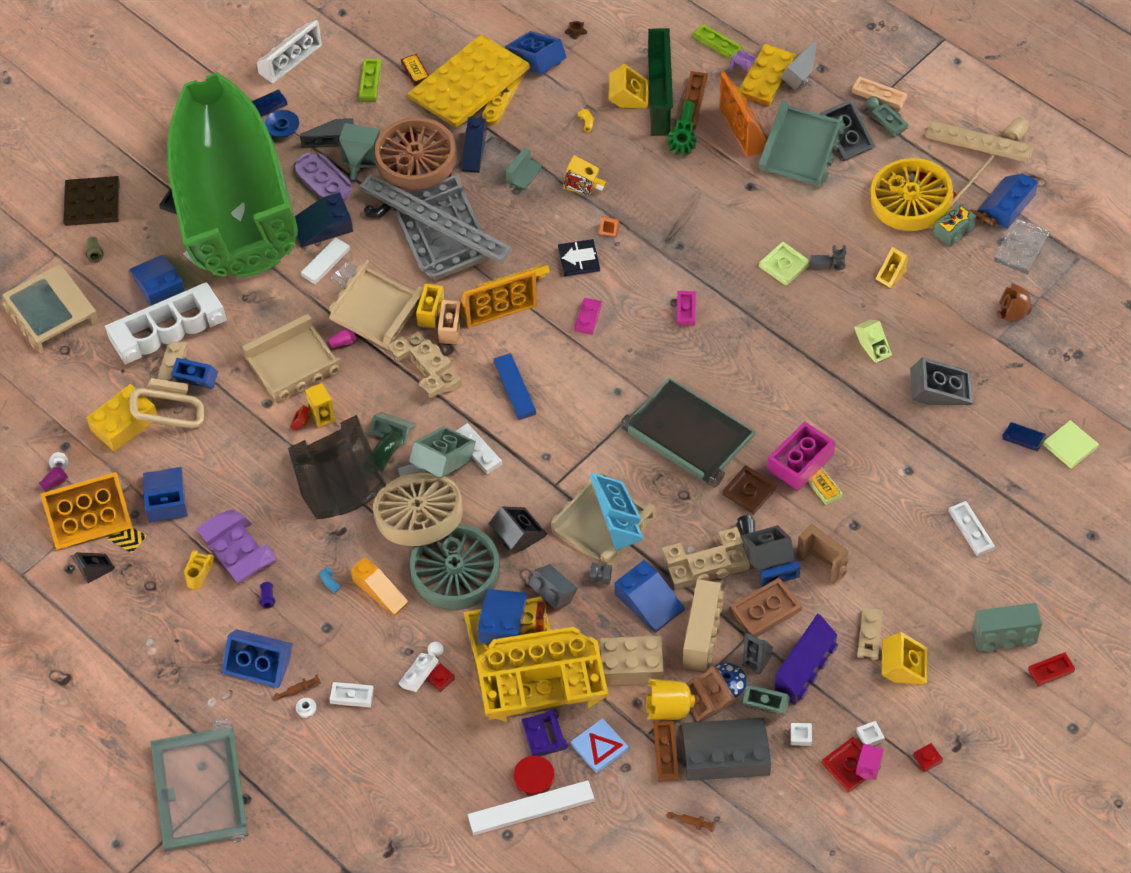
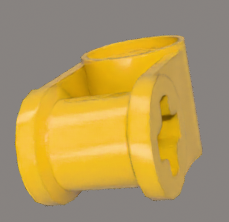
[184,550,214,590]

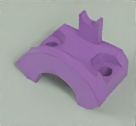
[729,50,756,74]

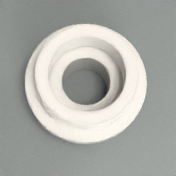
[49,452,69,469]
[296,698,317,718]

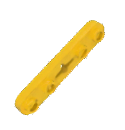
[482,72,526,126]

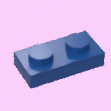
[760,561,801,587]

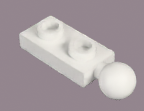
[398,641,444,692]

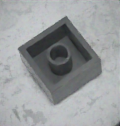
[741,525,795,570]

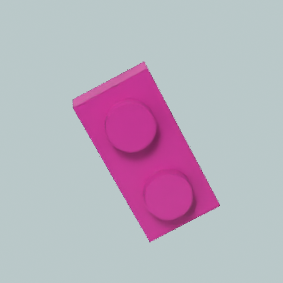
[677,291,696,326]
[575,298,602,335]

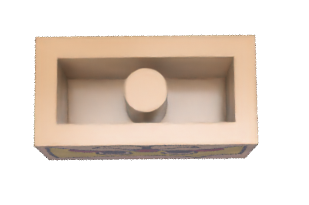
[438,300,462,344]

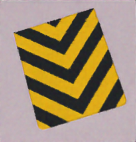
[108,528,146,553]

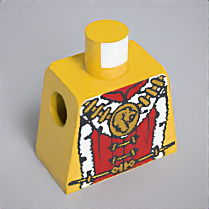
[563,155,606,196]

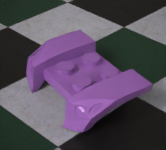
[197,509,277,584]

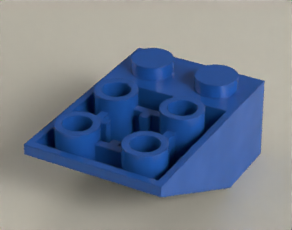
[143,467,188,523]

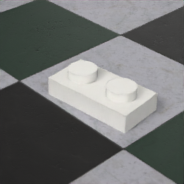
[330,682,374,708]

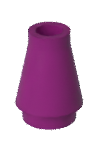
[39,465,68,492]

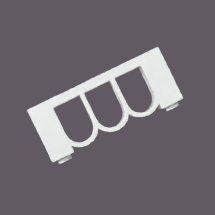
[105,282,227,365]

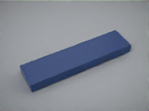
[493,353,536,420]

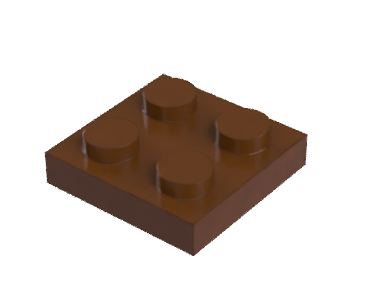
[722,465,777,515]

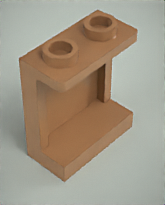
[796,523,849,583]

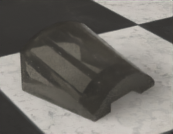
[288,415,386,519]

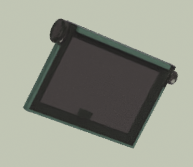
[621,378,755,488]

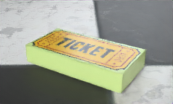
[808,467,842,505]

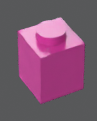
[856,743,884,780]

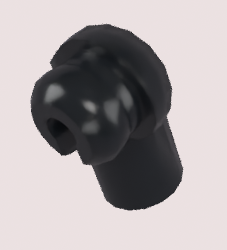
[364,203,391,218]

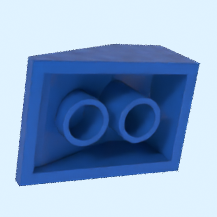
[505,31,567,74]
[129,255,185,306]
[615,559,685,633]
[478,589,527,644]

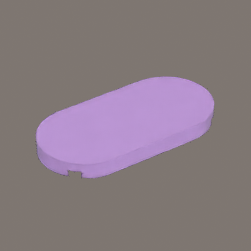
[295,153,352,201]

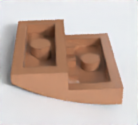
[686,666,736,722]

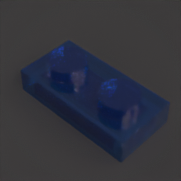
[251,89,288,117]

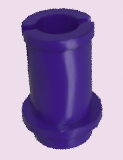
[259,582,275,609]

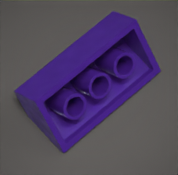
[774,613,838,705]

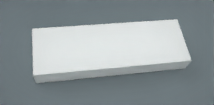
[301,238,350,285]
[948,501,995,557]

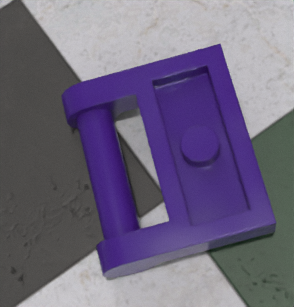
[522,709,568,756]

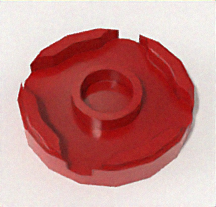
[513,756,555,796]

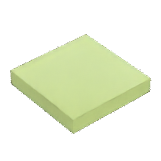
[759,242,811,286]
[1043,420,1099,469]

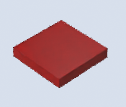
[821,737,881,792]

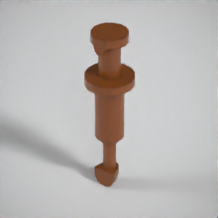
[963,205,997,227]
[274,675,321,700]
[666,812,716,832]

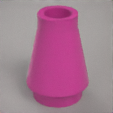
[328,327,357,349]

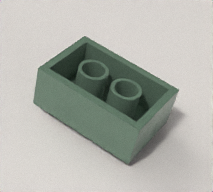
[409,426,476,478]
[972,603,1042,652]

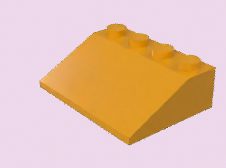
[460,270,537,328]
[40,472,133,550]

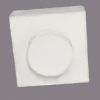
[856,721,885,746]
[790,723,812,746]

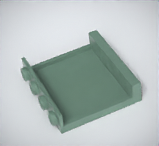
[759,100,845,187]

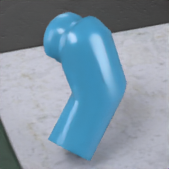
[319,567,341,594]

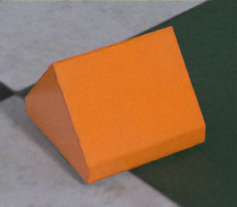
[599,216,620,237]

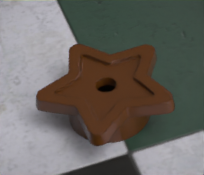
[565,21,587,39]

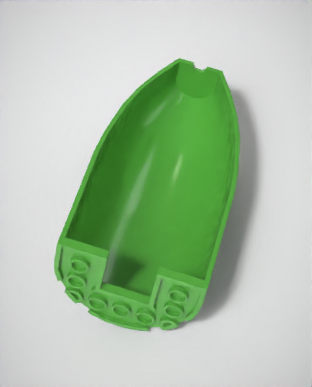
[168,72,298,278]

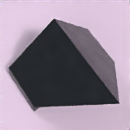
[70,552,115,583]

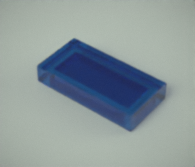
[1002,422,1046,452]

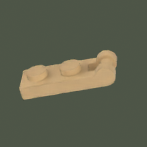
[857,607,883,660]

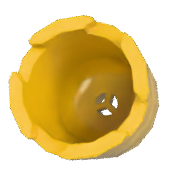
[646,679,695,720]

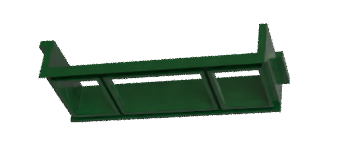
[648,28,673,136]

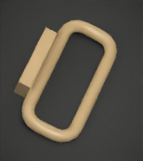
[130,378,204,428]

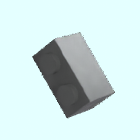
[528,564,578,609]

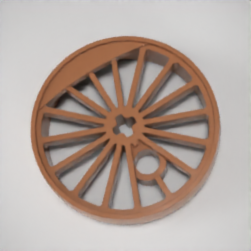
[375,117,456,190]

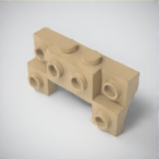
[387,331,462,398]
[662,527,750,590]

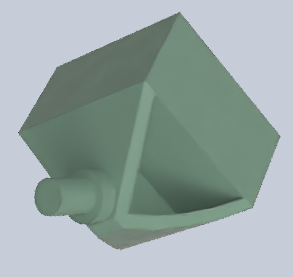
[339,123,380,180]

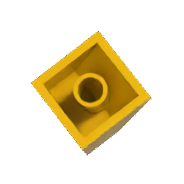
[608,64,649,108]
[881,632,927,685]

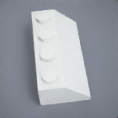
[257,20,322,84]

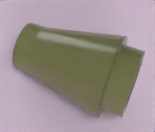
[86,237,104,263]

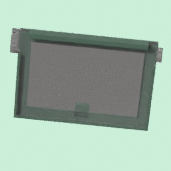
[150,719,248,851]

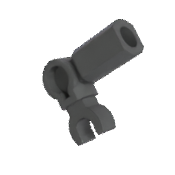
[811,245,846,270]

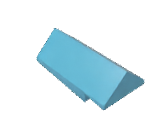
[590,473,644,550]

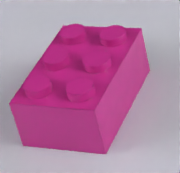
[768,421,835,491]

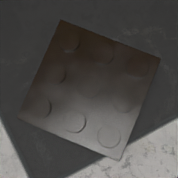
[63,176,120,226]

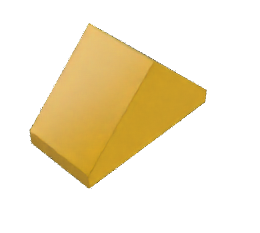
[876,247,909,288]

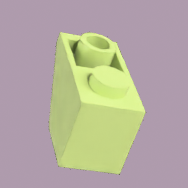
[854,319,892,363]

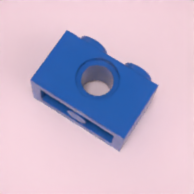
[171,358,218,389]

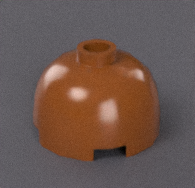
[997,283,1032,322]

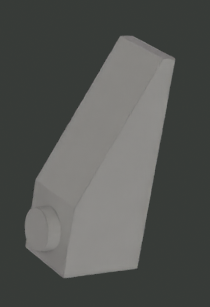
[780,41,817,91]

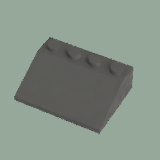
[682,718,771,781]

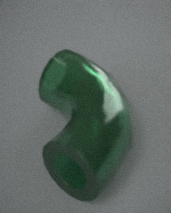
[365,431,403,475]

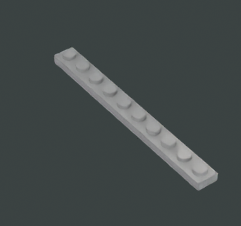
[360,174,513,264]

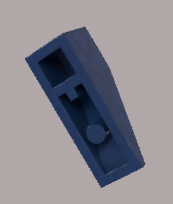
[462,117,487,173]

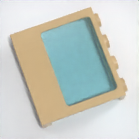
[2,264,99,353]

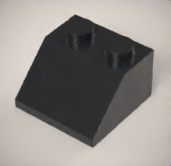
[488,506,547,551]

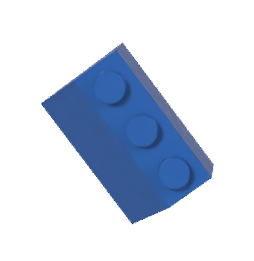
[977,173,1038,229]
[221,629,293,688]

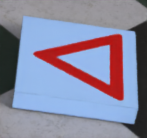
[571,718,629,774]

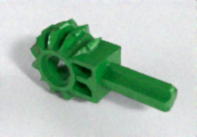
[667,101,697,156]

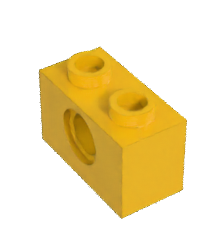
[416,284,444,329]
[305,383,335,428]

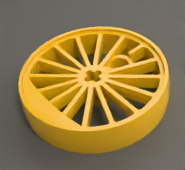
[870,158,953,231]

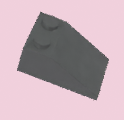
[820,99,875,161]
[910,357,973,405]

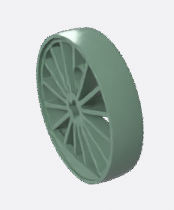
[410,524,500,610]

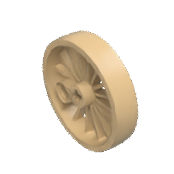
[373,472,463,546]

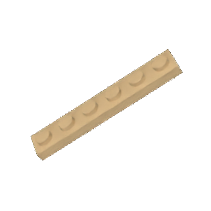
[926,121,1034,163]

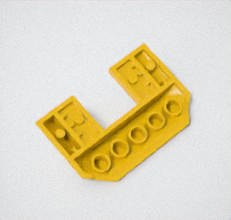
[476,626,608,722]

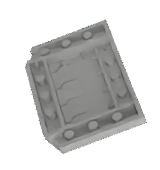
[396,174,491,281]

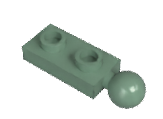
[865,97,908,137]

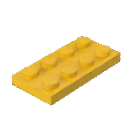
[739,44,797,106]

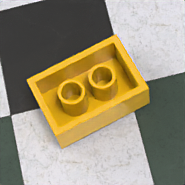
[86,384,158,452]

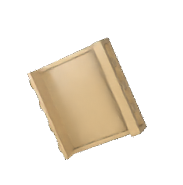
[329,260,423,349]
[242,314,342,403]
[551,470,656,566]

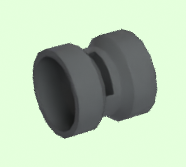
[590,563,612,585]

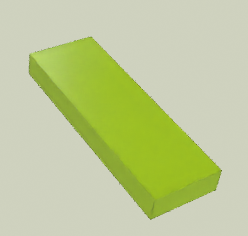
[692,24,744,60]
[359,59,381,102]

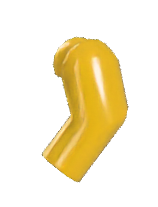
[578,109,595,133]

